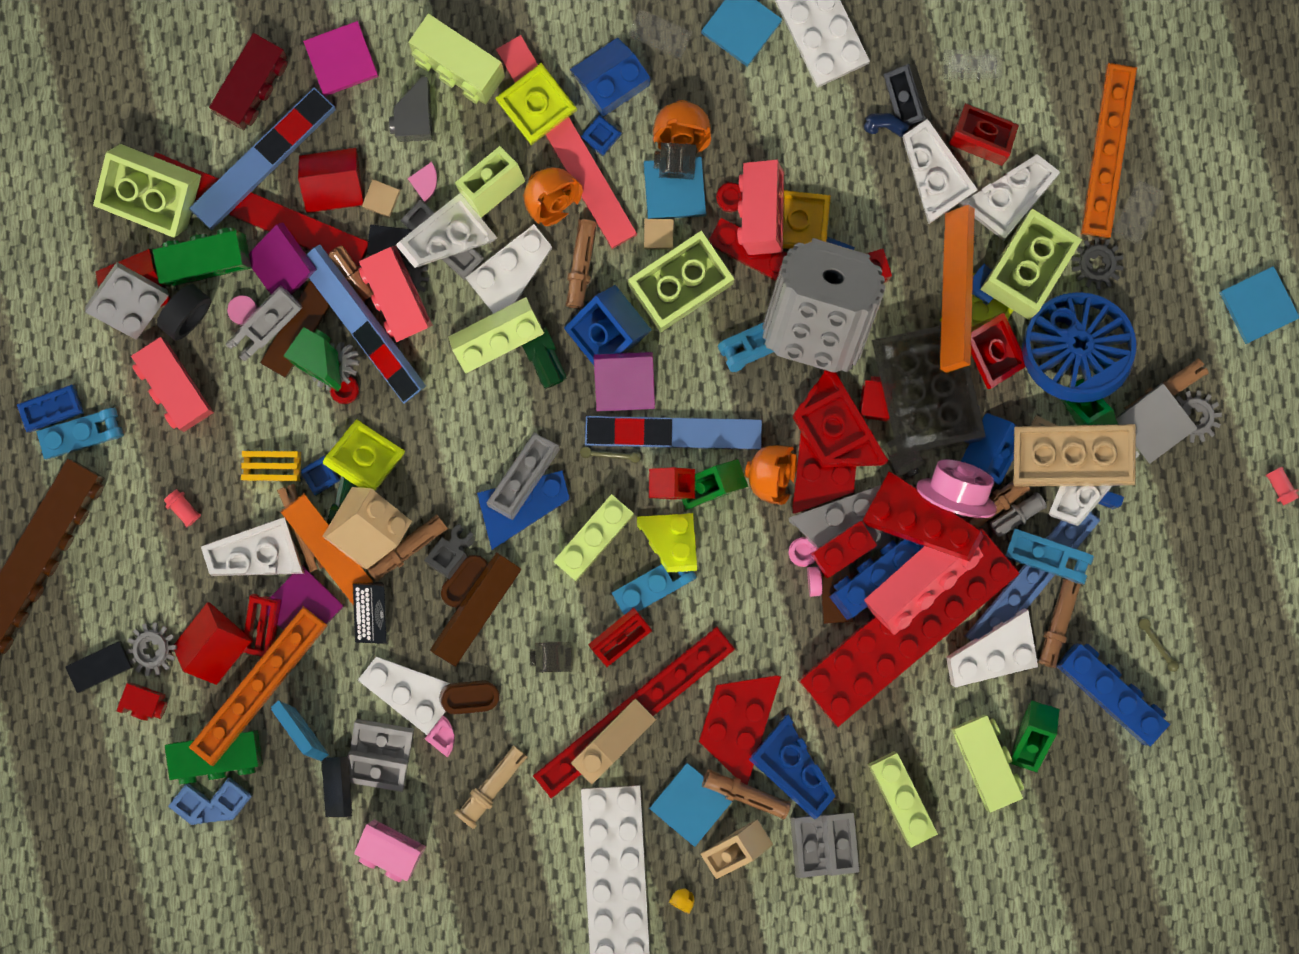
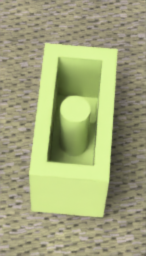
[455,146,525,218]

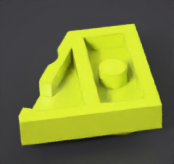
[637,513,697,573]

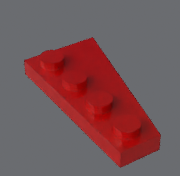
[863,471,983,562]

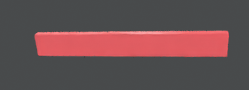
[496,35,637,249]

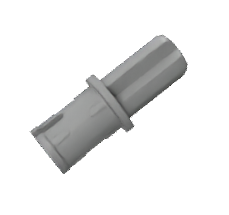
[990,492,1047,537]

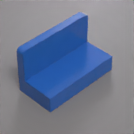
[961,413,1018,485]

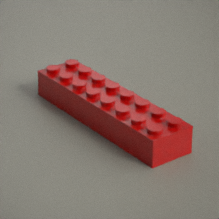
[797,528,1020,727]

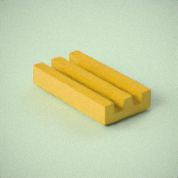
[241,451,301,481]

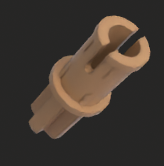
[329,246,374,301]

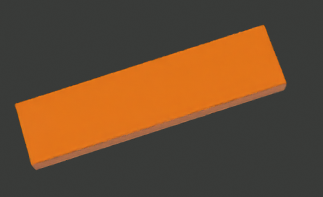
[280,493,373,604]

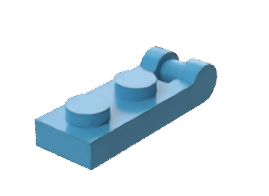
[718,322,774,372]
[36,407,124,460]
[1005,529,1094,585]
[612,564,698,615]

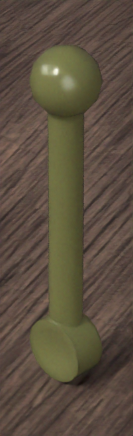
[580,447,641,463]
[1138,619,1179,672]

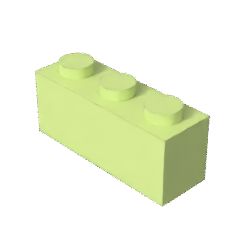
[448,297,544,374]
[553,494,634,582]
[951,714,1024,813]
[868,751,938,848]

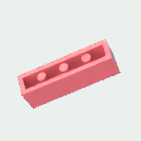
[864,546,983,635]

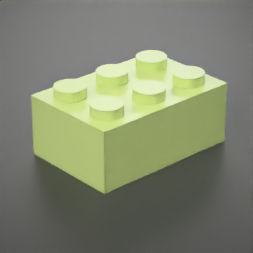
[408,13,505,105]
[93,144,201,238]
[980,209,1082,320]
[628,230,734,333]

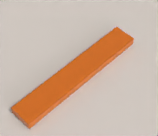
[1081,63,1137,238]
[940,204,975,373]
[189,606,328,767]

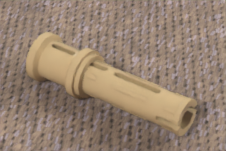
[454,745,527,829]

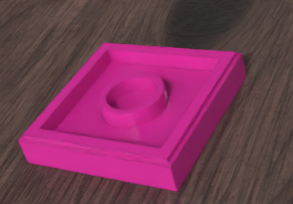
[303,21,379,97]

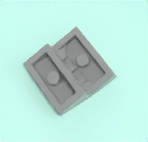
[1116,383,1197,464]
[348,719,414,792]
[790,812,859,878]

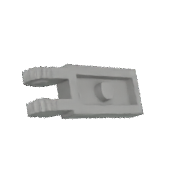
[225,285,302,361]

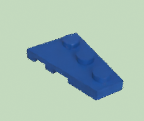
[477,471,570,550]
[749,714,835,819]

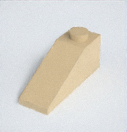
[571,698,656,784]

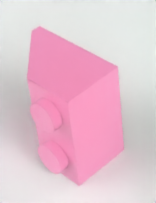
[354,819,426,882]

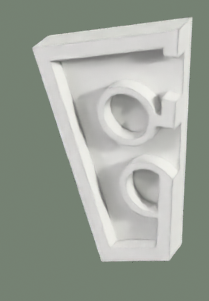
[902,119,978,224]
[959,154,1060,241]
[396,193,497,268]
[465,224,552,314]
[1049,451,1140,526]
[201,517,304,576]
[946,608,1038,687]
[358,657,451,735]

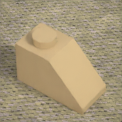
[700,819,773,879]

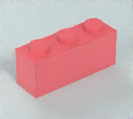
[737,159,784,255]
[359,245,433,342]
[131,337,214,432]

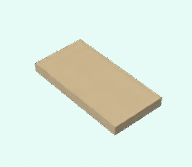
[1013,424,1136,487]

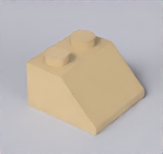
[322,487,412,569]

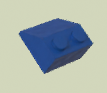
[570,37,650,117]
[564,285,652,365]

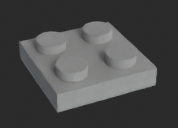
[85,262,169,340]

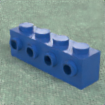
[829,539,924,620]
[1057,643,1170,747]

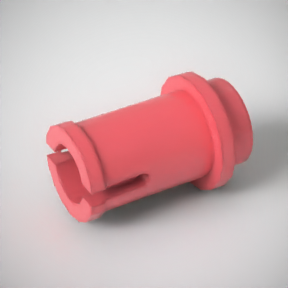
[1266,466,1299,506]
[164,489,201,527]

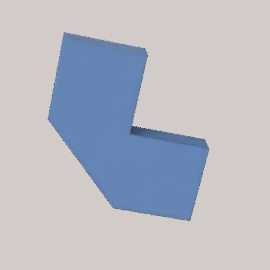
[168,777,253,825]

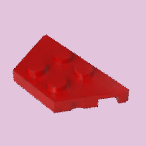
[793,370,888,467]
[792,431,856,514]
[699,675,781,785]

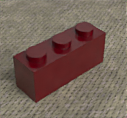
[209,33,288,131]

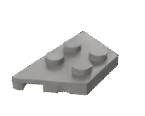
[788,485,891,553]

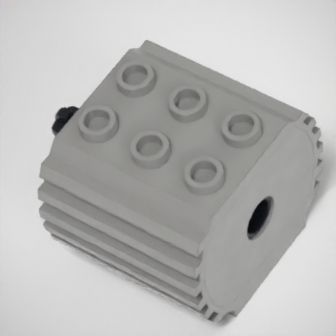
[762,238,885,373]

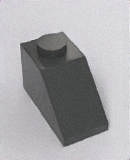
[389,77,433,142]

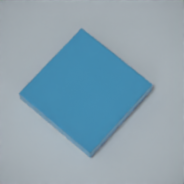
[701,0,782,67]
[644,157,706,219]
[1219,266,1299,344]
[271,701,329,761]
[649,763,733,847]

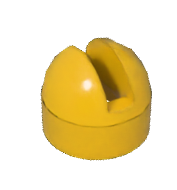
[669,888,695,914]

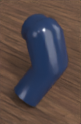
[863,113,909,137]

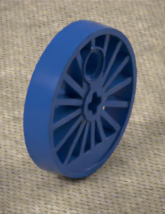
[1022,292,1136,402]

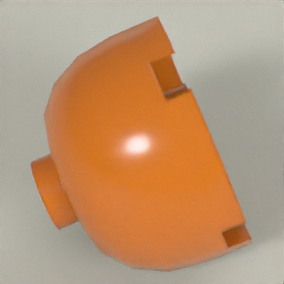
[653,100,712,154]
[523,167,583,226]
[745,445,797,505]

